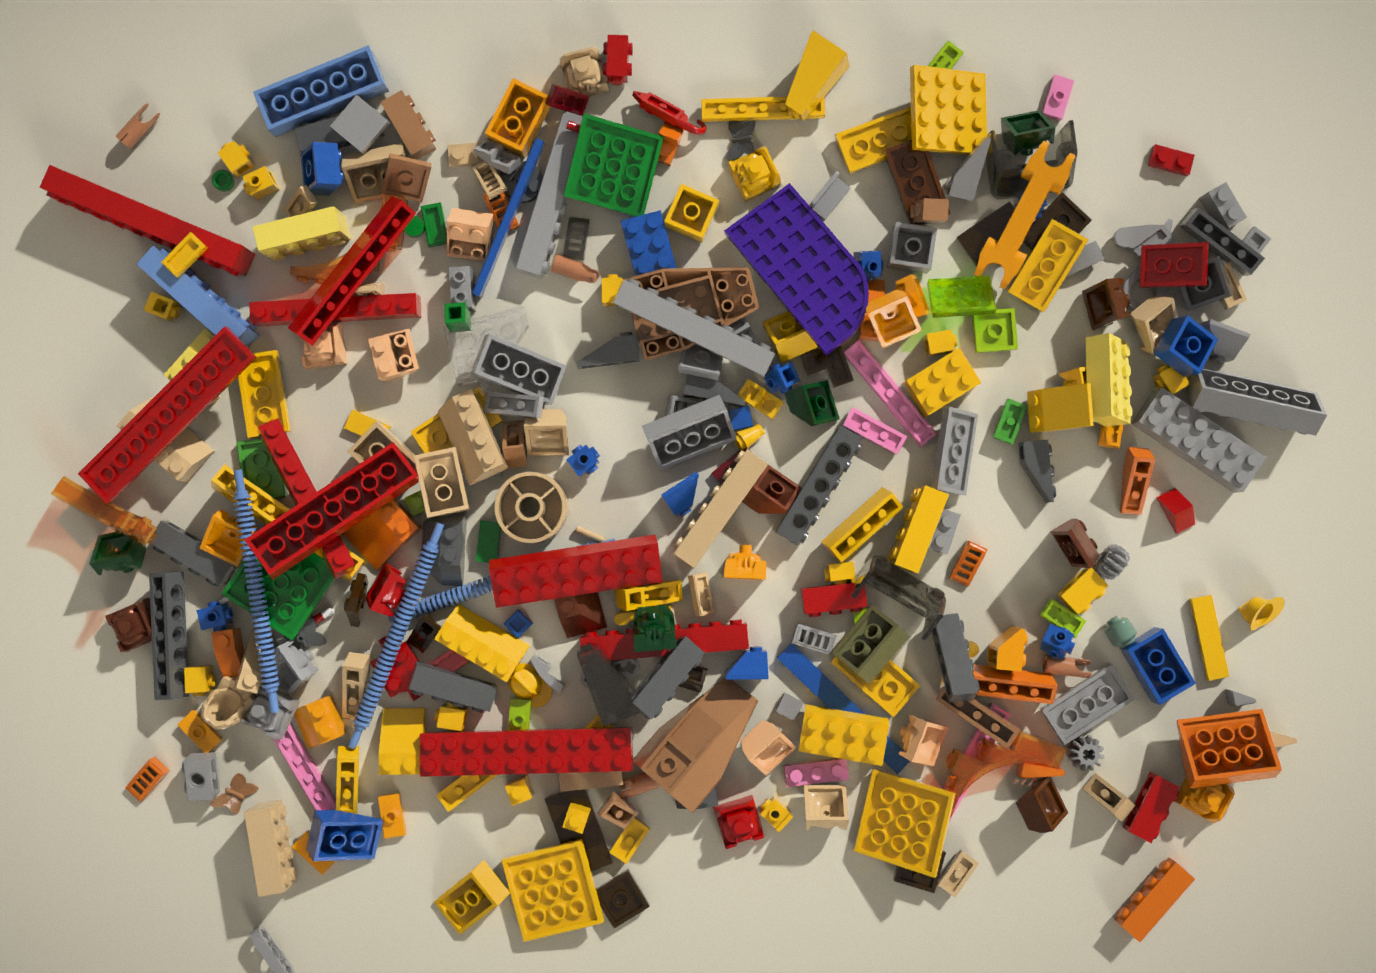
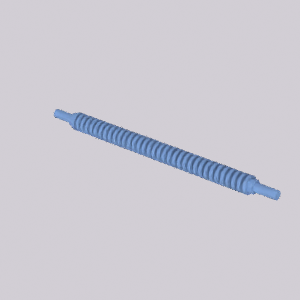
[233,469,280,713]
[348,522,444,749]
[388,538,615,622]

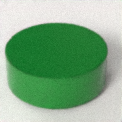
[212,170,235,192]
[404,216,425,238]

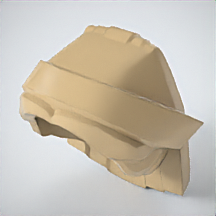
[201,676,255,730]

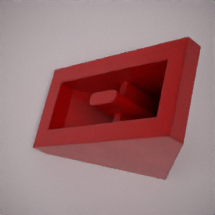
[1156,488,1195,534]

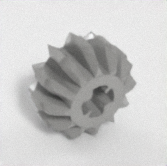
[1094,544,1130,580]
[1067,735,1105,771]

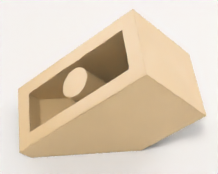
[1082,773,1135,822]

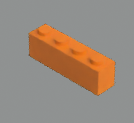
[973,664,1058,704]
[1114,857,1195,942]

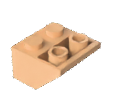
[447,208,493,262]
[368,329,419,382]

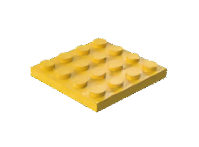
[910,65,988,155]
[854,769,956,878]
[501,839,604,942]

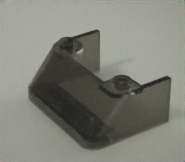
[986,120,1078,199]
[851,555,946,640]

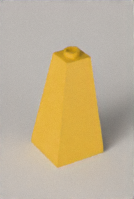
[785,30,850,121]

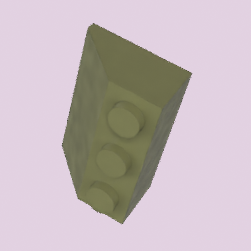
[832,605,910,684]

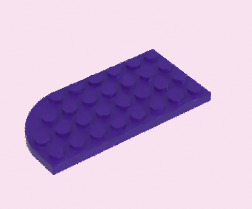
[724,183,869,356]

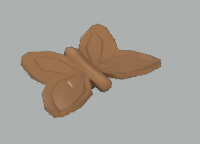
[210,773,258,814]

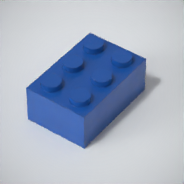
[621,210,677,276]
[1120,627,1196,705]

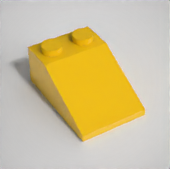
[1027,383,1094,433]
[379,708,426,775]
[434,860,510,935]

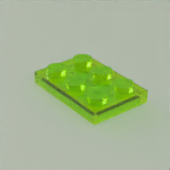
[927,276,996,318]

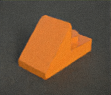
[658,123,685,166]

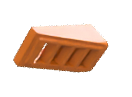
[483,186,520,231]
[949,541,988,587]
[125,757,170,802]
[1016,758,1065,778]

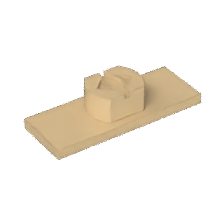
[559,771,623,792]

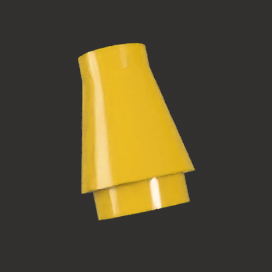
[734,424,765,451]

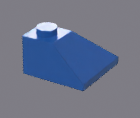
[661,471,699,517]
[725,646,769,680]

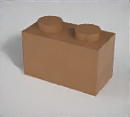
[910,198,949,224]

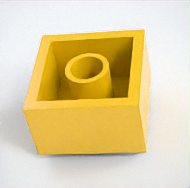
[664,184,719,243]

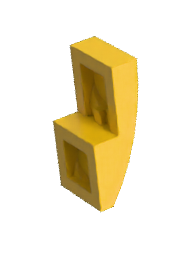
[737,379,784,420]

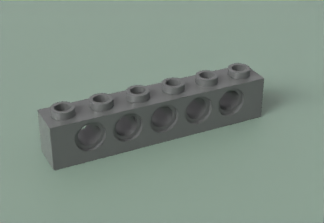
[775,426,862,545]
[149,572,189,700]

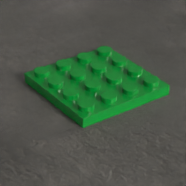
[563,113,664,217]
[221,553,335,640]

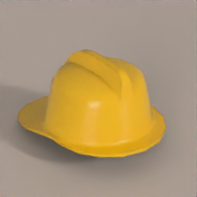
[1238,597,1285,631]
[507,663,552,708]

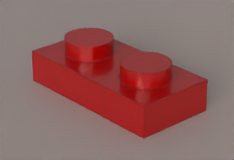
[1148,144,1195,176]

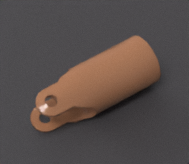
[116,103,160,149]
[551,254,600,283]
[1042,654,1092,678]
[618,772,661,799]

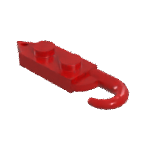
[632,91,707,135]

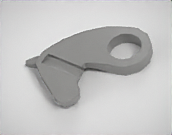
[1114,219,1174,312]

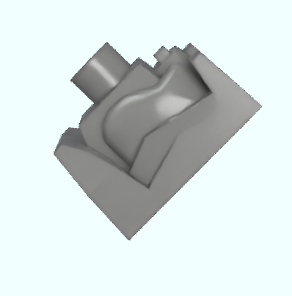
[271,640,319,695]
[241,685,300,740]

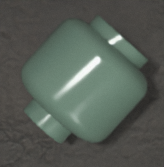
[1104,616,1137,648]

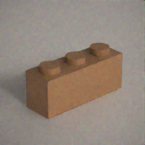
[380,90,436,160]

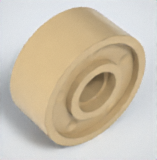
[495,472,569,543]

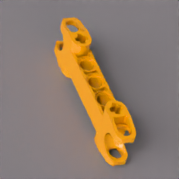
[974,141,1075,290]

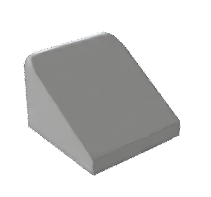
[1225,689,1256,707]

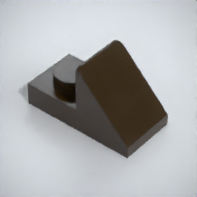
[407,614,442,653]

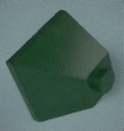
[784,380,840,426]

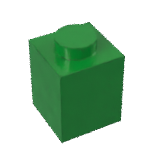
[444,302,471,333]

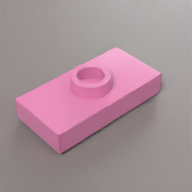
[1042,75,1074,121]

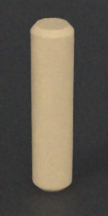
[575,526,605,543]

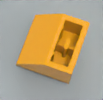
[987,626,1028,672]

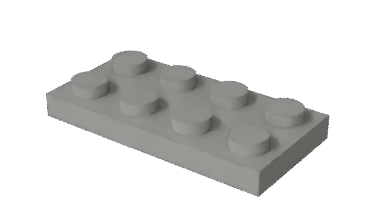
[931,406,978,495]
[1040,664,1134,745]

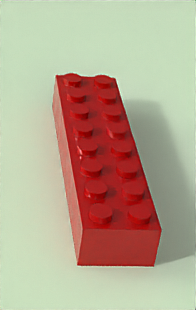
[244,442,419,580]
[489,534,663,608]

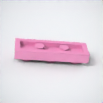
[842,407,907,455]
[784,758,849,787]

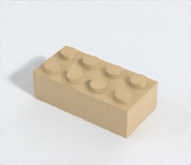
[244,799,297,897]

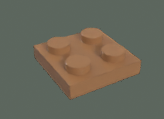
[381,153,431,203]

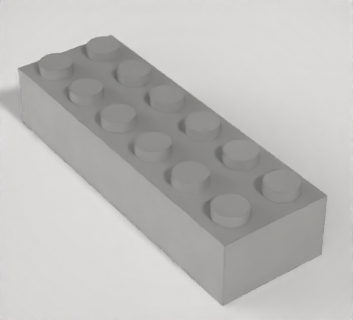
[1186,368,1327,436]
[1131,387,1267,493]

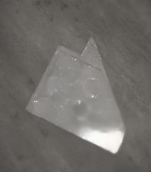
[443,306,529,397]

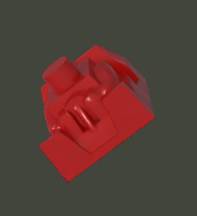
[365,562,407,617]
[713,795,765,849]

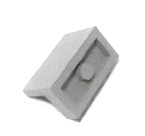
[809,171,851,221]

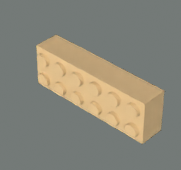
[674,449,768,568]

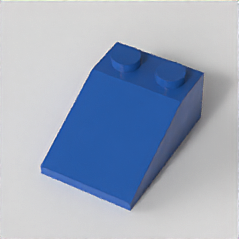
[306,810,383,861]

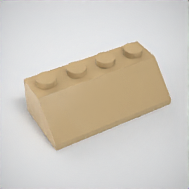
[438,389,508,486]
[117,397,215,482]

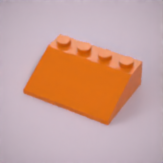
[342,498,423,570]
[1177,709,1282,788]

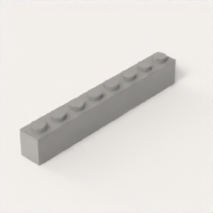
[516,111,582,279]
[612,278,775,376]

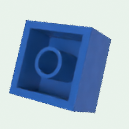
[300,142,343,196]
[1153,315,1218,377]

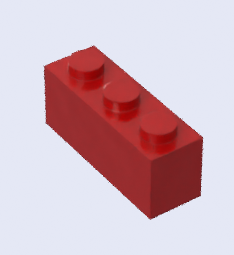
[800,581,868,617]
[1122,772,1179,843]

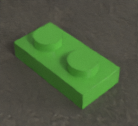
[992,398,1027,445]

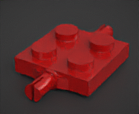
[370,636,421,701]

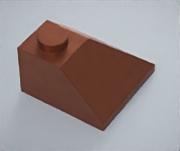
[742,464,801,514]
[554,592,607,638]

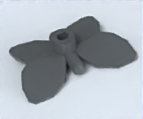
[727,120,756,160]
[282,618,327,650]

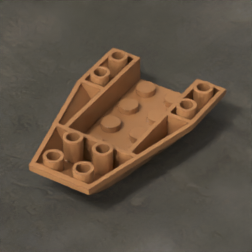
[623,267,760,361]
[633,678,758,813]

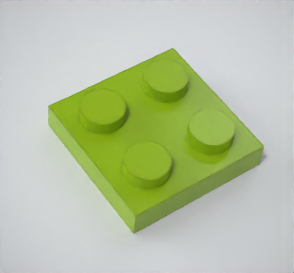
[972,308,1018,353]

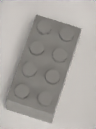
[470,334,567,405]
[642,395,737,470]

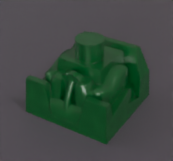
[1001,110,1056,156]
[89,527,146,575]
[633,605,677,652]

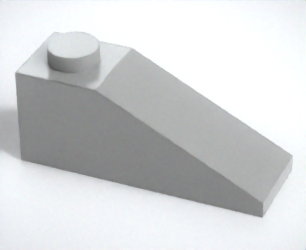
[945,137,991,201]

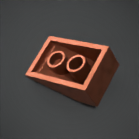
[1050,519,1099,568]

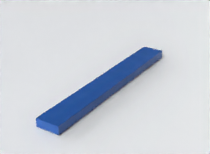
[473,138,545,297]
[777,643,910,775]

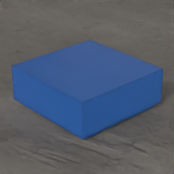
[728,406,753,430]
[503,609,533,639]

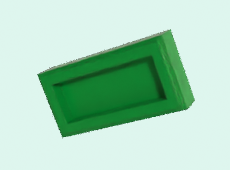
[420,202,447,248]
[475,520,501,563]

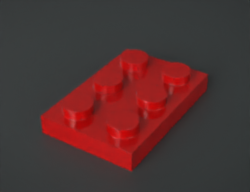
[1140,242,1209,288]

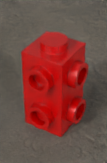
[603,35,633,85]

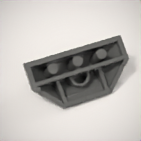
[421,511,467,586]

